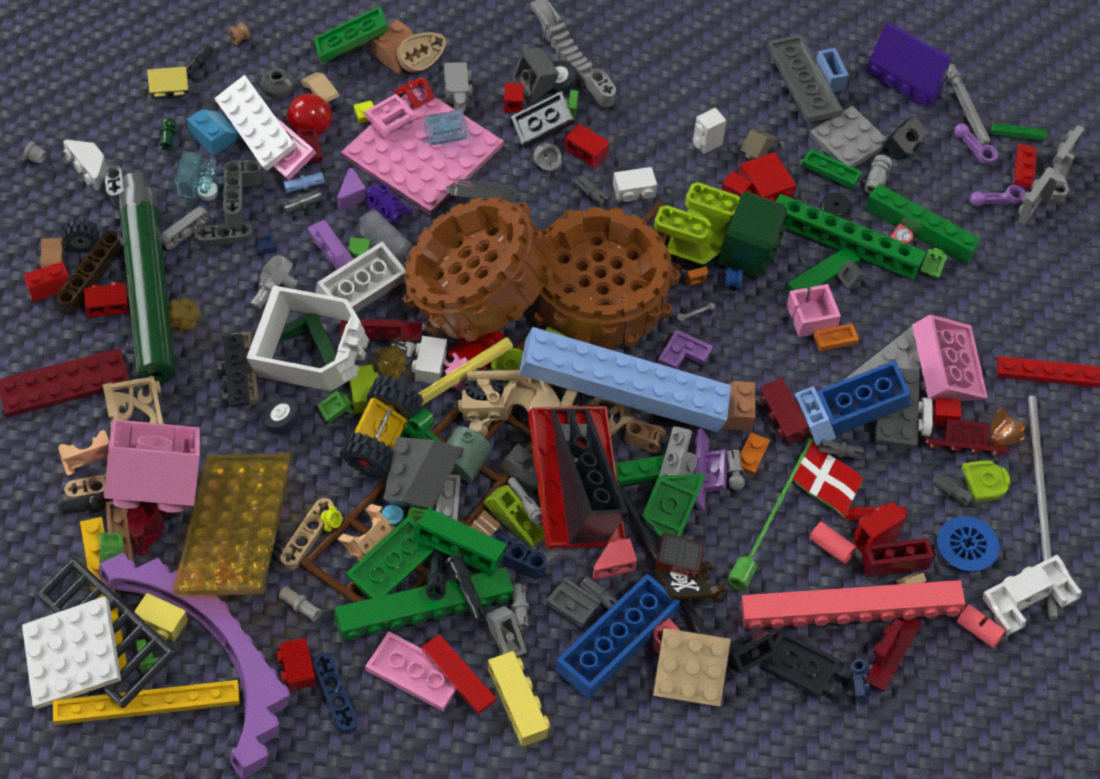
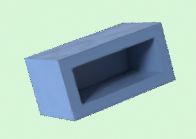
[816,48,849,93]

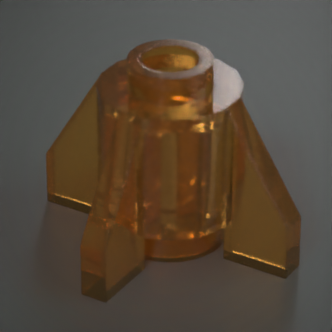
[989,407,1026,446]

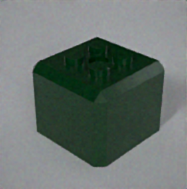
[718,191,787,278]

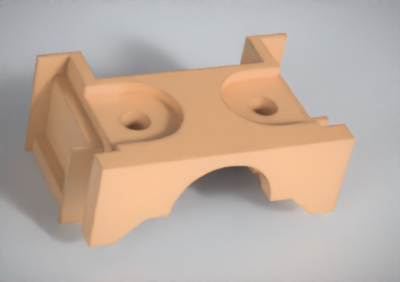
[58,430,110,476]
[338,504,396,561]

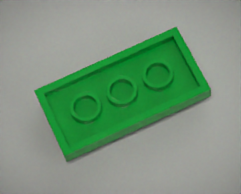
[314,6,389,63]
[346,516,437,599]

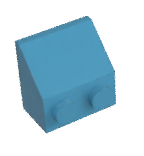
[187,109,242,156]

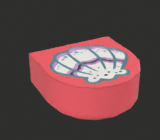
[890,224,913,244]

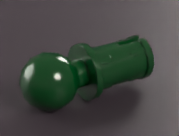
[160,117,176,150]

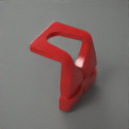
[393,77,435,108]

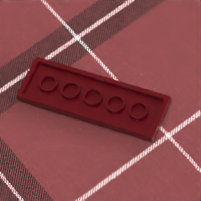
[0,348,130,418]

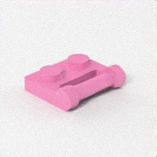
[365,94,417,138]

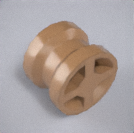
[228,22,250,45]

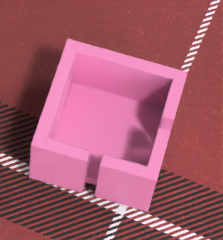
[787,284,841,337]

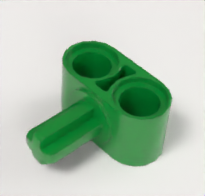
[400,409,442,442]

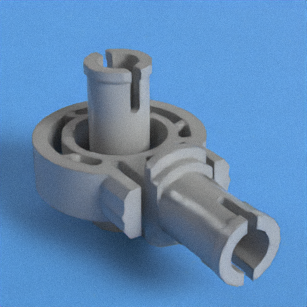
[250,255,298,310]

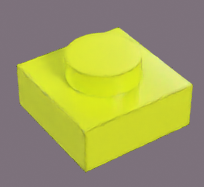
[353,101,374,124]

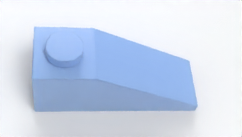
[795,386,836,446]

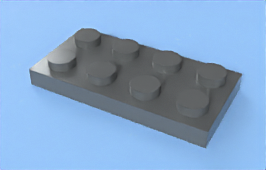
[874,365,920,448]

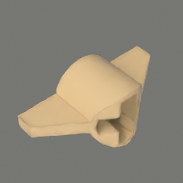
[469,417,492,437]

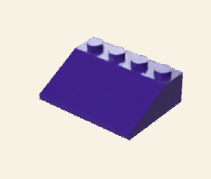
[866,22,952,108]

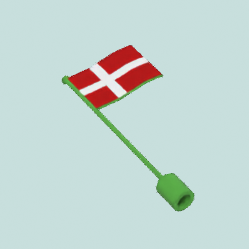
[727,437,863,591]

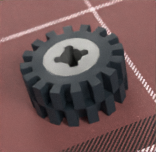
[62,219,99,253]

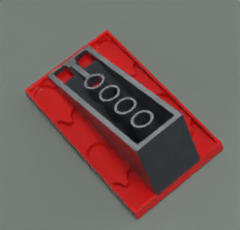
[528,406,628,549]

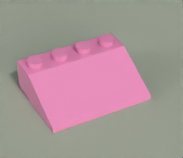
[912,315,988,401]

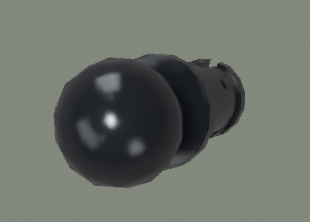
[62,493,104,514]

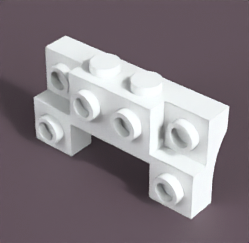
[982,555,1082,636]

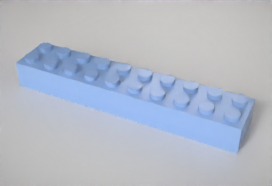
[519,327,731,432]

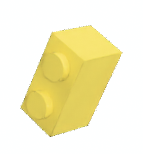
[147,67,189,97]
[135,593,188,642]

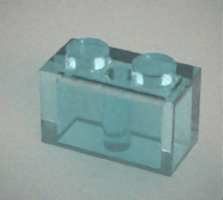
[424,109,468,146]

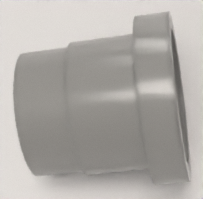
[22,141,47,164]

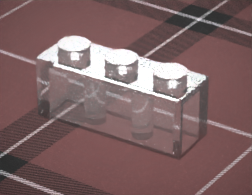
[359,209,412,266]

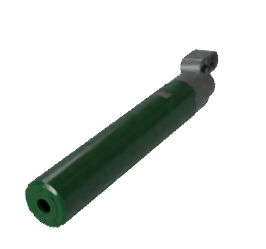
[105,166,176,384]

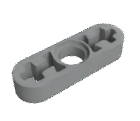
[161,207,210,249]

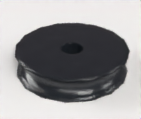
[821,193,851,218]

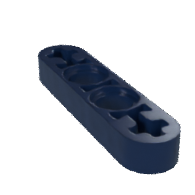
[313,653,357,735]

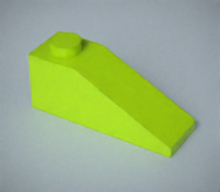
[484,485,545,549]

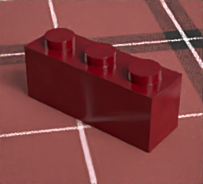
[759,377,811,446]
[861,538,934,577]

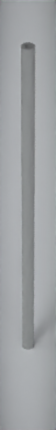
[1028,396,1058,620]

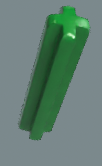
[991,123,1048,141]

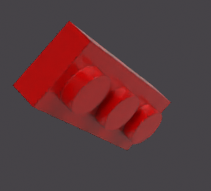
[1013,144,1037,189]

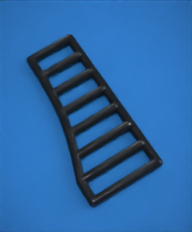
[38,558,177,708]

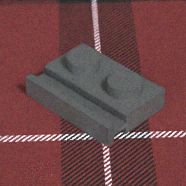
[546,578,601,628]

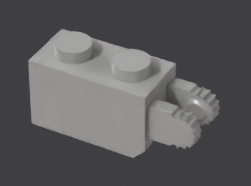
[444,62,472,114]

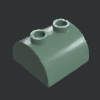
[446,427,491,484]

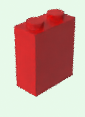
[739,152,797,201]

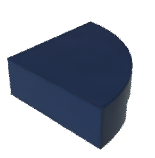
[257,233,277,256]

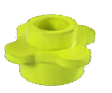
[321,506,342,532]

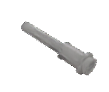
[508,477,543,524]

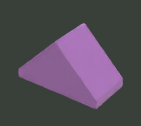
[337,168,366,210]

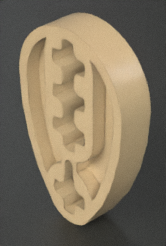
[397,32,446,73]

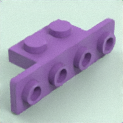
[308,220,354,270]
[693,429,728,511]

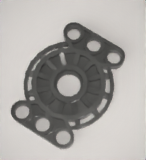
[445,179,521,202]

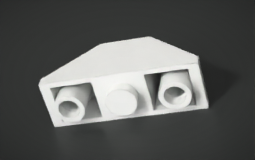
[63,140,107,191]

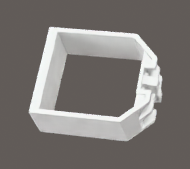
[247,285,369,391]

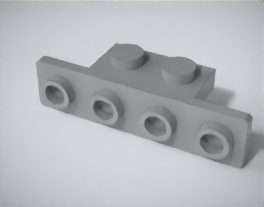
[659,426,698,476]

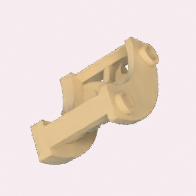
[103,376,163,426]

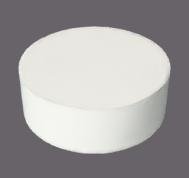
[197,181,218,201]

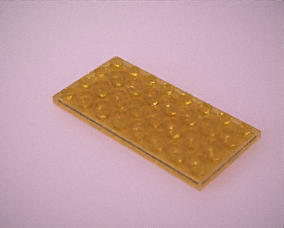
[173,454,292,595]

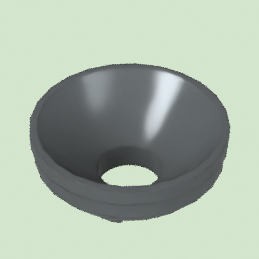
[260,68,295,99]

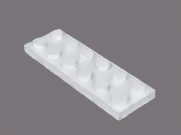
[215,75,297,171]

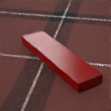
[422,634,496,715]

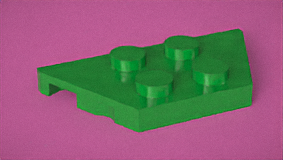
[642,473,706,540]

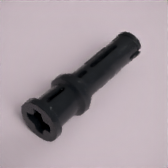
[426,551,447,600]
[445,553,487,621]

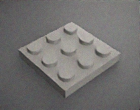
[809,106,886,168]

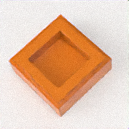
[685,267,708,286]

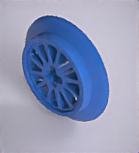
[937,516,999,571]

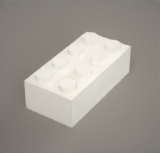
[315,241,405,323]

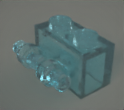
[174,151,217,198]

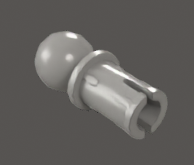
[726,450,745,491]

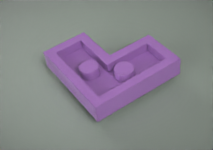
[658,329,713,369]

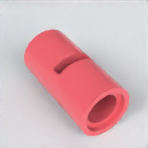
[809,522,857,564]
[957,604,1006,648]

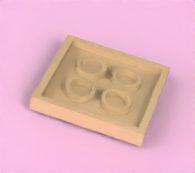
[653,628,731,706]

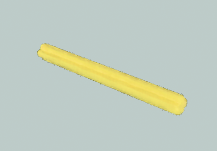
[418,337,513,406]

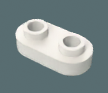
[918,398,932,437]

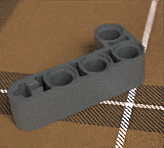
[223,160,263,228]

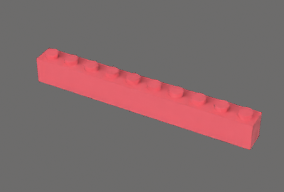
[741,580,965,630]

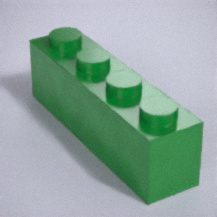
[414,508,507,575]

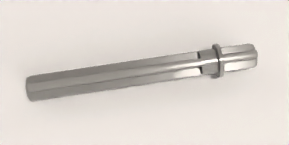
[947,63,990,146]

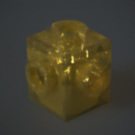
[169,298,201,329]
[376,344,407,378]

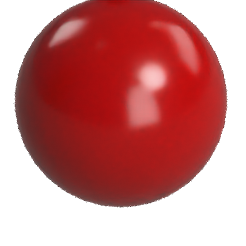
[286,94,332,136]

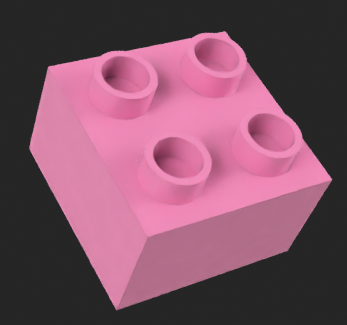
[104,419,200,512]

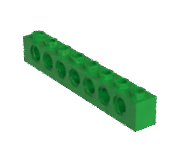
[776,194,926,280]

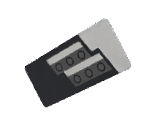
[375,340,417,357]

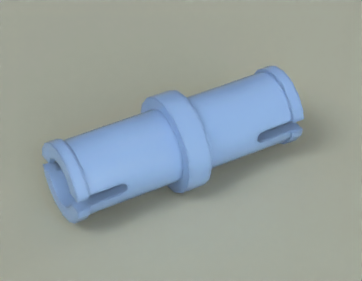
[283,172,325,194]

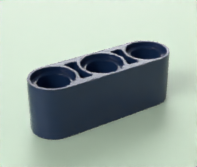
[491,534,547,579]

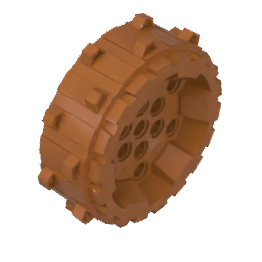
[403,197,553,342]
[532,207,679,348]

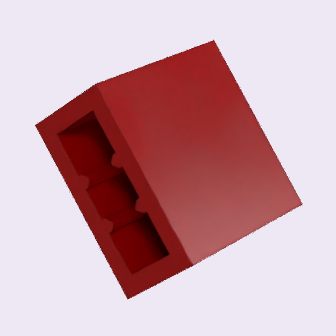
[852,501,906,555]

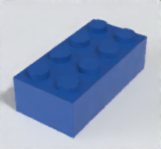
[817,360,913,435]

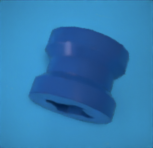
[724,267,743,289]

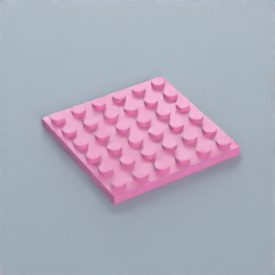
[341,86,504,216]

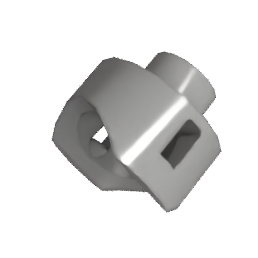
[533,143,561,171]

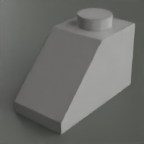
[486,606,527,657]

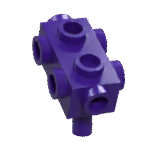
[365,184,413,225]

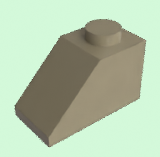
[741,129,777,160]

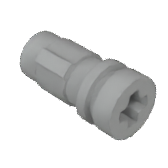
[865,155,893,194]

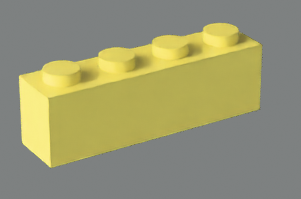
[488,651,550,747]

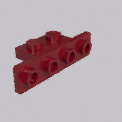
[340,319,422,341]
[923,419,1010,456]
[865,618,922,692]

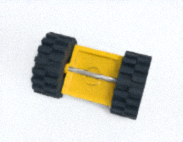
[339,376,424,478]

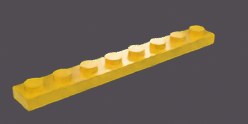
[80,517,127,671]
[53,680,240,725]

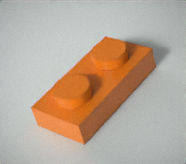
[813,323,859,352]
[740,432,770,476]

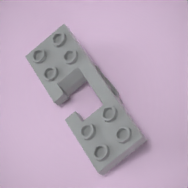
[1017,125,1085,226]

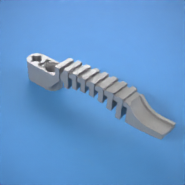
[530,0,616,107]

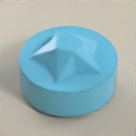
[382,505,403,527]

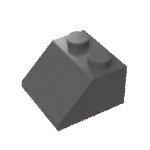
[512,47,559,104]

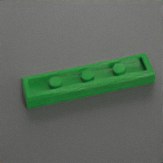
[787,246,860,295]

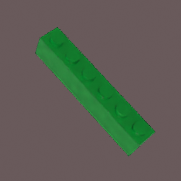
[865,184,981,265]

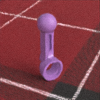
[954,124,998,165]
[970,185,1026,207]

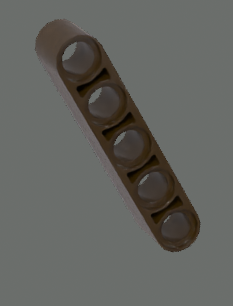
[57,231,122,315]

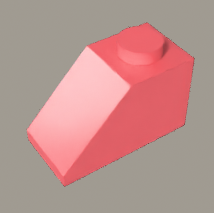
[593,538,637,580]

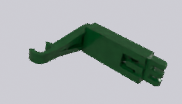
[253,313,347,386]

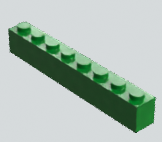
[334,567,514,640]

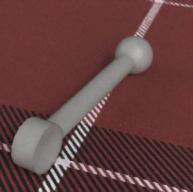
[677,303,715,322]

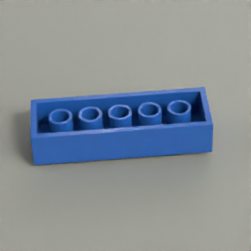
[556,574,680,700]

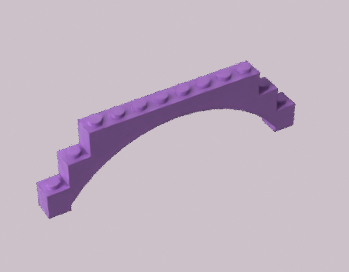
[99,553,290,779]

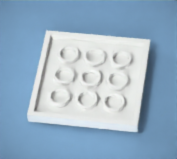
[22,596,121,709]

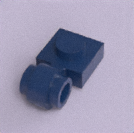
[851,659,871,705]

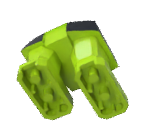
[653,182,740,270]

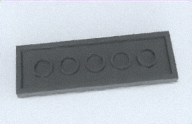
[767,34,843,123]

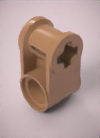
[624,419,666,453]

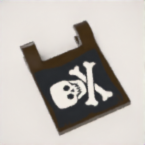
[655,561,727,603]

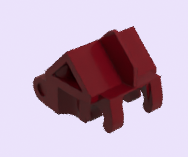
[126,501,168,556]

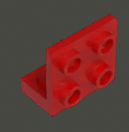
[448,331,505,371]

